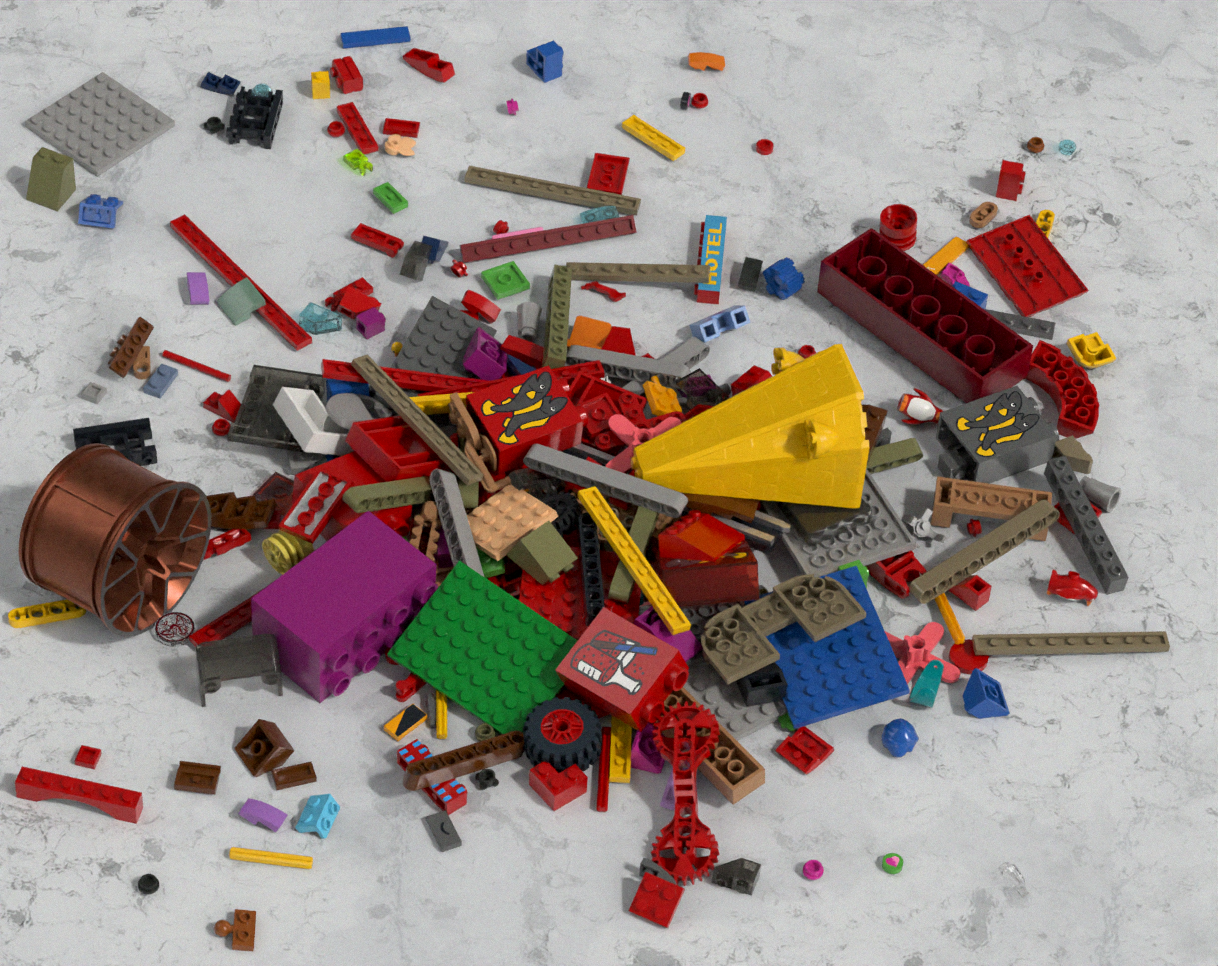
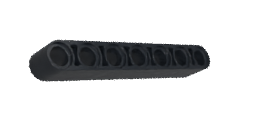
[577,513,605,627]

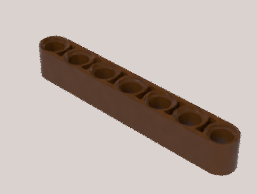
[403,731,525,791]

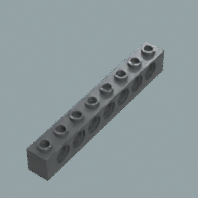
[1044,456,1129,595]

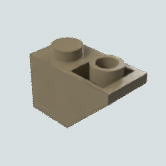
[1053,435,1093,474]

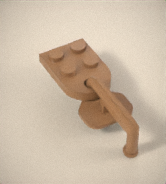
[448,392,518,493]

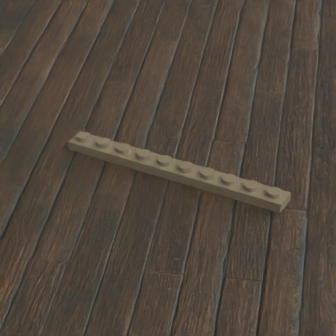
[465,166,641,216]
[351,354,484,486]
[972,631,1170,655]

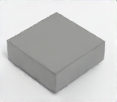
[81,382,107,405]

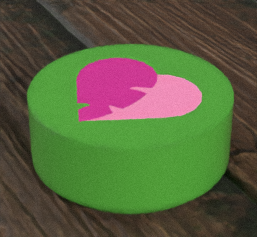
[882,853,903,874]

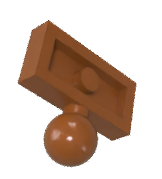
[214,909,256,952]

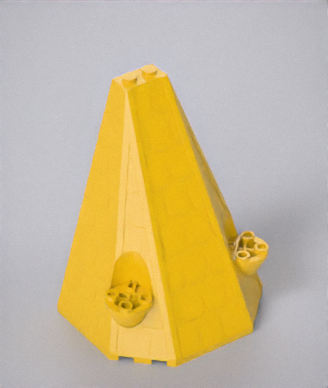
[630,344,870,508]

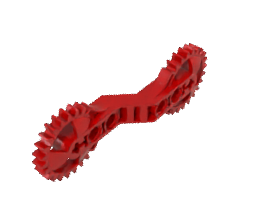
[651,701,720,886]

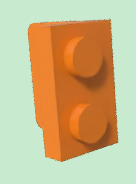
[567,315,612,350]

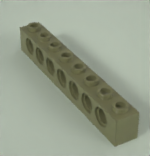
[542,264,572,369]

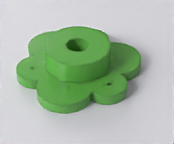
[778,713,796,731]

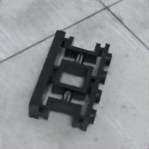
[226,86,283,150]
[73,418,157,466]

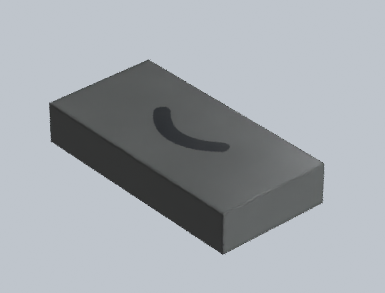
[426,810,462,852]

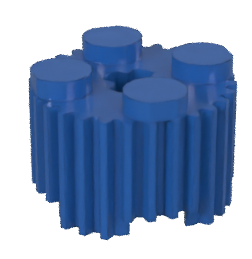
[763,257,805,300]

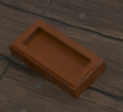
[271,761,317,791]

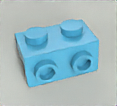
[295,794,340,839]

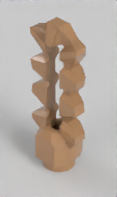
[409,501,442,562]

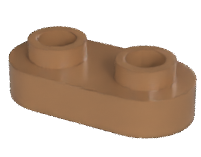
[969,202,998,228]

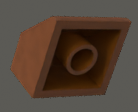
[234,719,295,777]

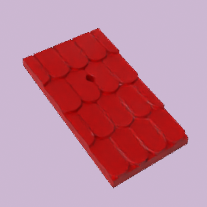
[966,215,1089,317]

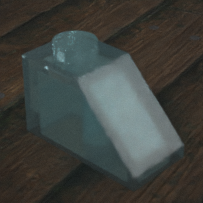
[299,302,342,335]

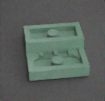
[217,277,266,326]

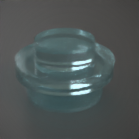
[1059,140,1076,155]

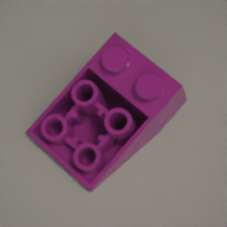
[634,606,702,662]

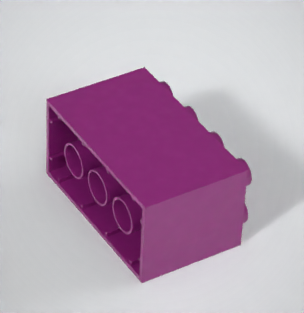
[251,511,438,703]

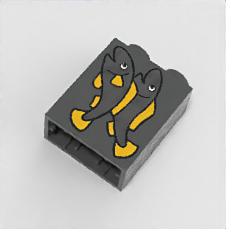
[936,386,1059,484]

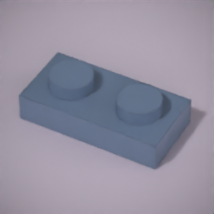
[143,363,178,399]

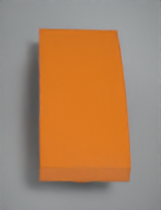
[688,52,725,71]

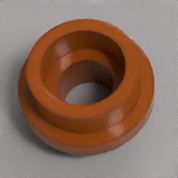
[1027,137,1045,153]

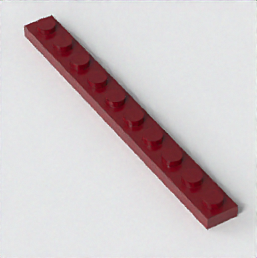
[459,215,637,263]

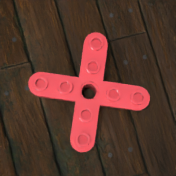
[605,414,681,474]
[885,622,960,684]

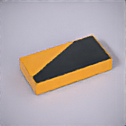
[384,704,427,741]

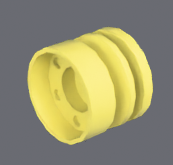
[262,530,314,575]

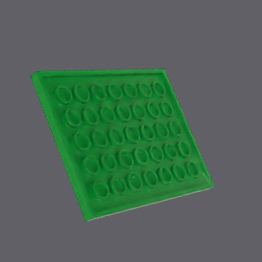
[387,560,578,735]

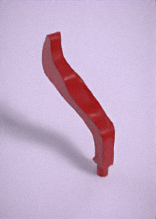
[581,281,626,302]

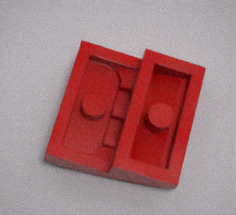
[775,726,834,775]

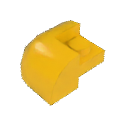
[1066,332,1117,369]

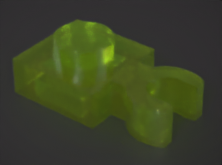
[343,149,373,176]

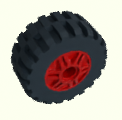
[523,697,602,773]

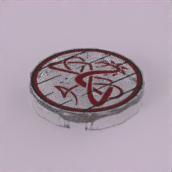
[155,612,195,647]

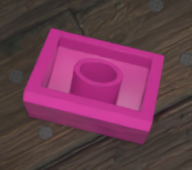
[631,723,665,774]

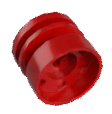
[879,204,917,251]

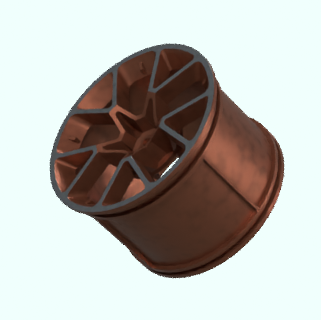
[18,443,211,637]

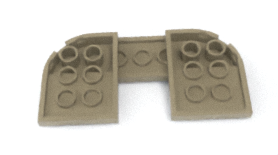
[701,574,866,685]

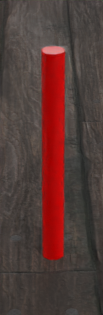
[162,350,231,382]

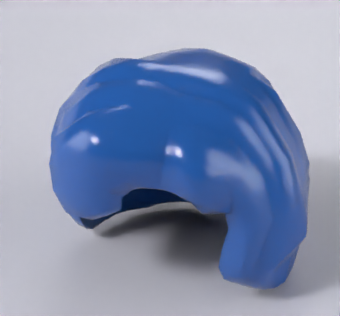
[881,718,919,758]

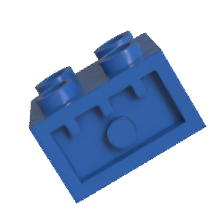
[78,194,123,229]

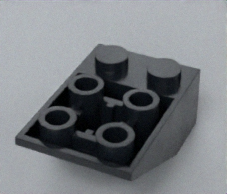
[736,662,788,707]

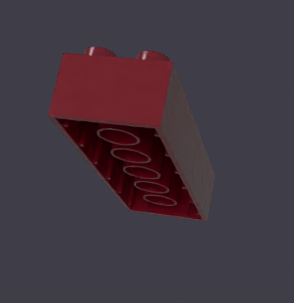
[817,228,1033,403]

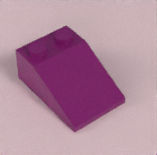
[463,327,507,381]

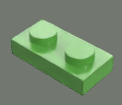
[373,182,408,214]

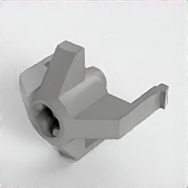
[901,508,946,548]

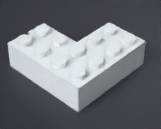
[273,387,354,456]

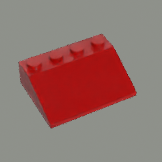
[658,510,745,562]

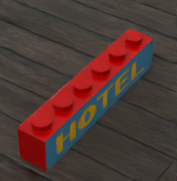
[694,215,727,305]

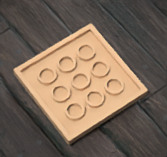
[467,484,558,561]

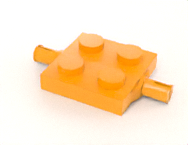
[643,376,682,416]

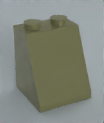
[26,147,76,212]
[507,521,578,585]

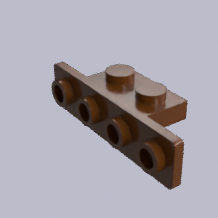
[107,317,154,378]

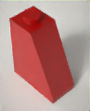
[601,326,636,356]

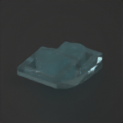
[580,206,620,224]

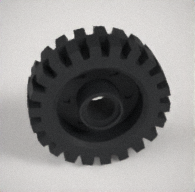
[538,492,582,537]

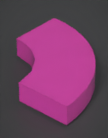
[941,263,970,287]

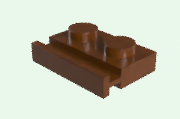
[174,761,221,795]

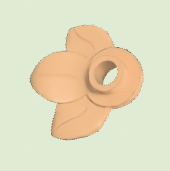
[384,134,416,156]

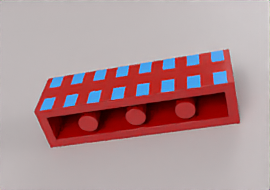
[397,739,468,815]

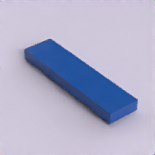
[341,26,411,48]

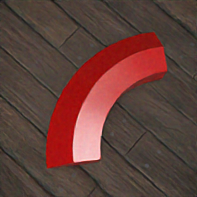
[1025,340,1100,439]

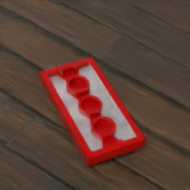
[278,467,354,544]

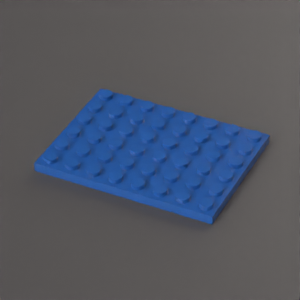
[744,566,910,729]

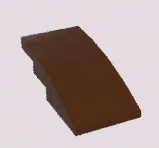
[206,492,277,529]
[680,492,759,523]

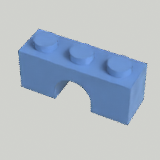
[689,305,751,342]

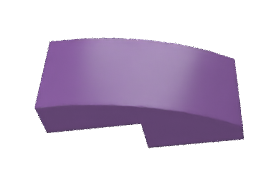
[186,272,210,304]
[238,798,288,832]

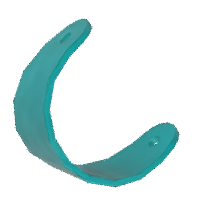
[909,660,944,708]

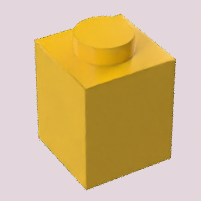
[311,71,330,99]

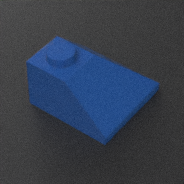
[962,668,1010,719]

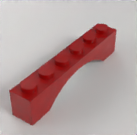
[15,766,143,824]

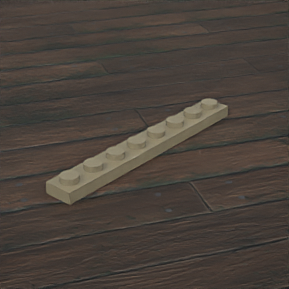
[566,262,710,283]

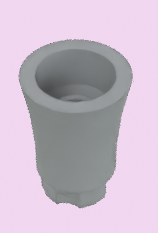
[516,302,542,343]
[1080,476,1121,512]

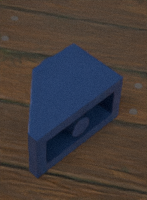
[418,235,449,264]

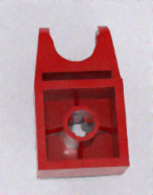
[866,550,927,599]

